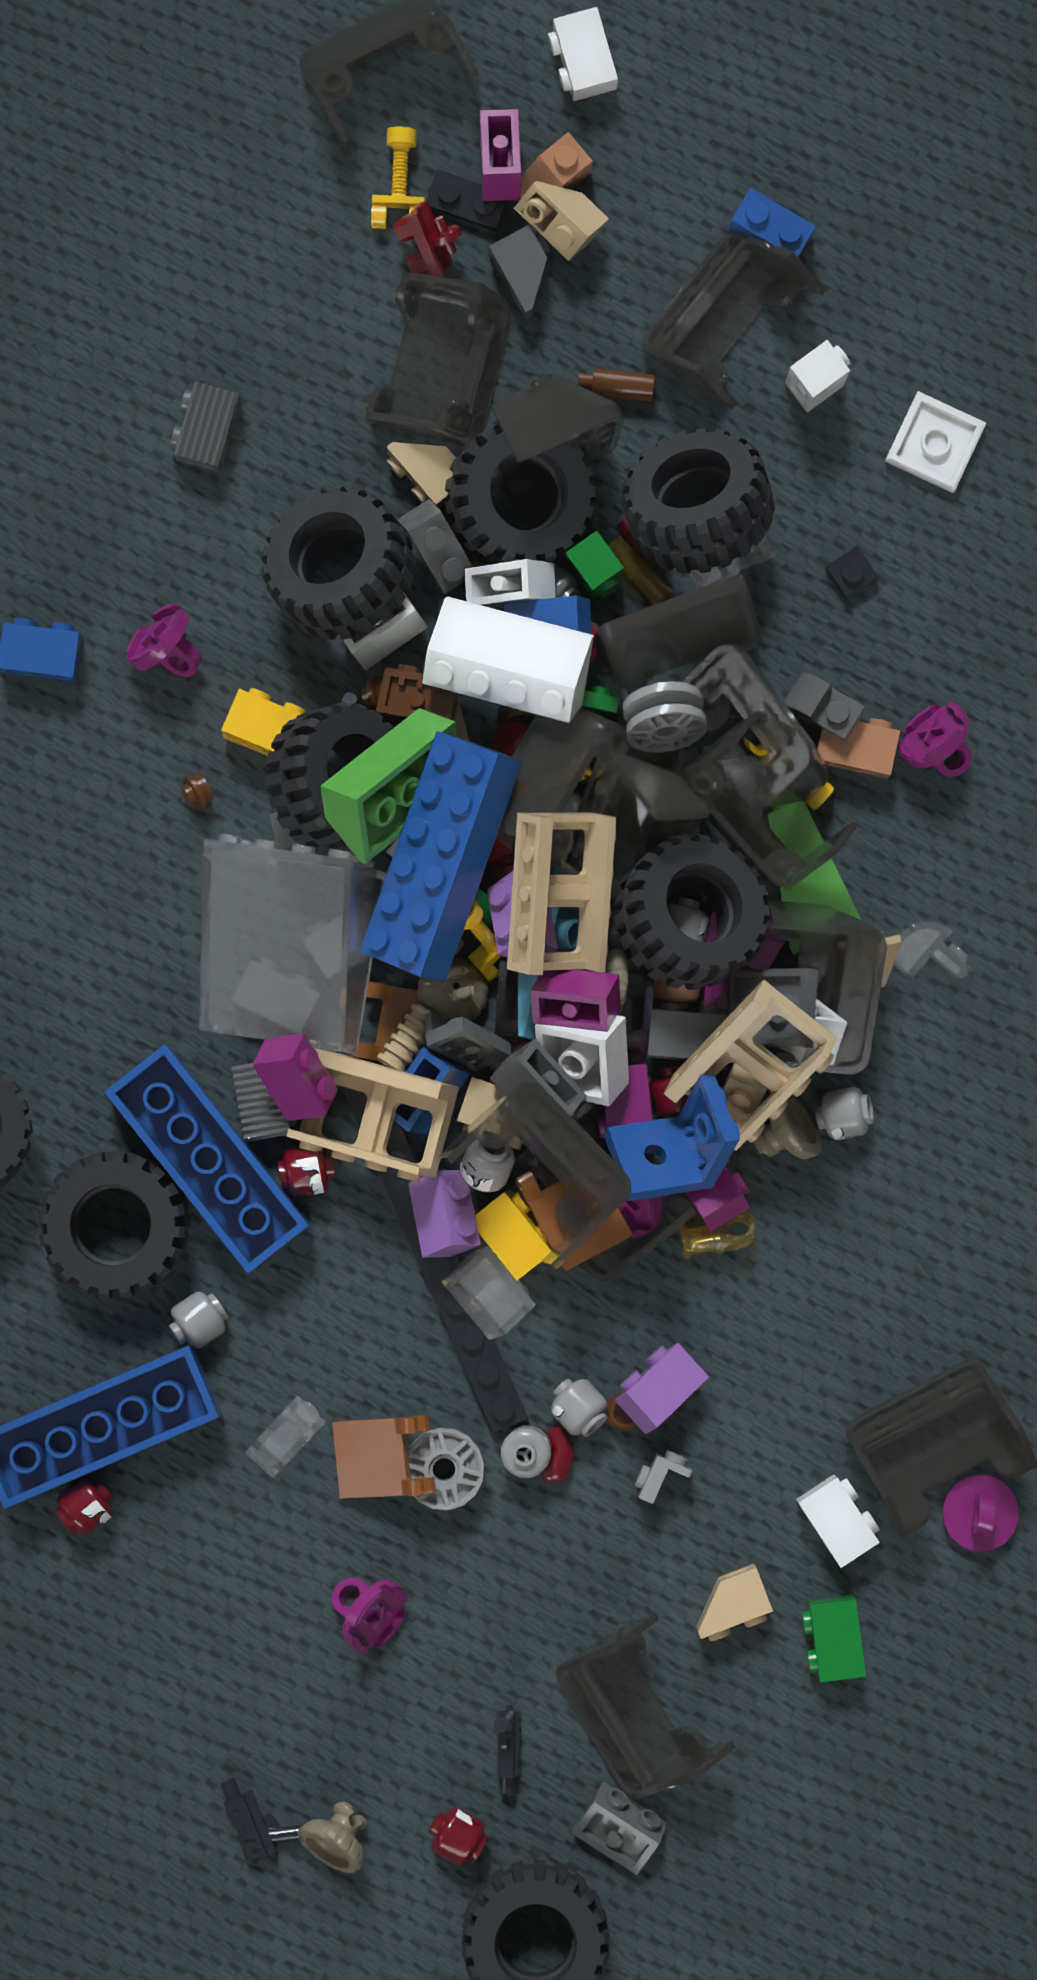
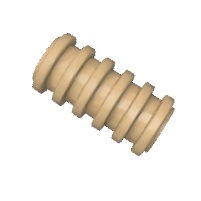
[377,1003,431,1072]

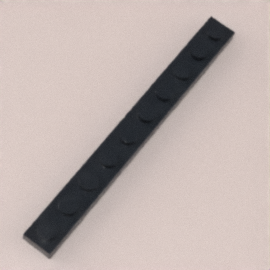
[341,1086,528,1433]

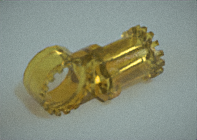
[679,1211,756,1260]

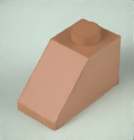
[517,132,593,202]

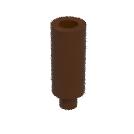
[578,368,655,403]

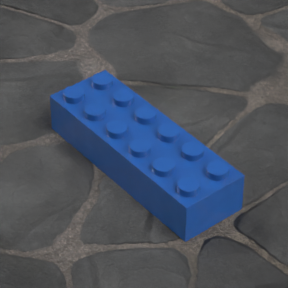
[360,731,523,982]
[104,1044,311,1274]
[0,1345,222,1509]

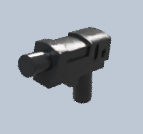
[494,1705,521,1795]
[220,1778,300,1864]

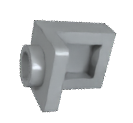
[634,1450,693,1504]

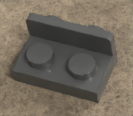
[425,1011,511,1072]
[572,1782,667,1875]

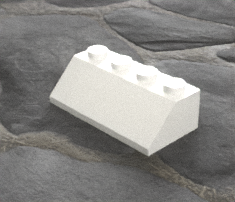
[422,596,594,723]

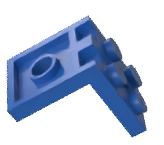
[604,1074,740,1201]

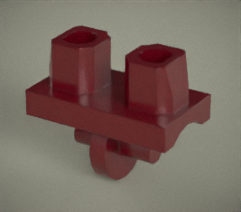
[393,200,462,280]

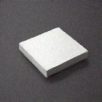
[885,391,986,493]

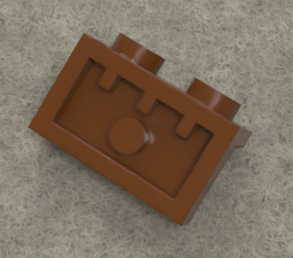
[376,664,464,721]

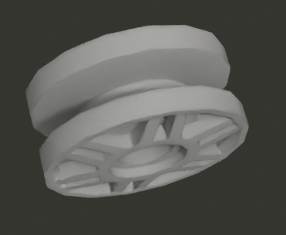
[622,681,707,753]
[408,1428,484,1510]

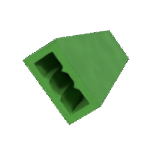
[765,796,862,957]

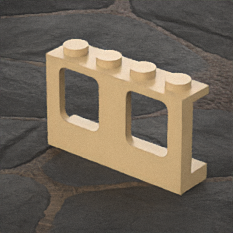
[507,813,616,975]
[664,980,837,1150]
[287,1048,459,1182]

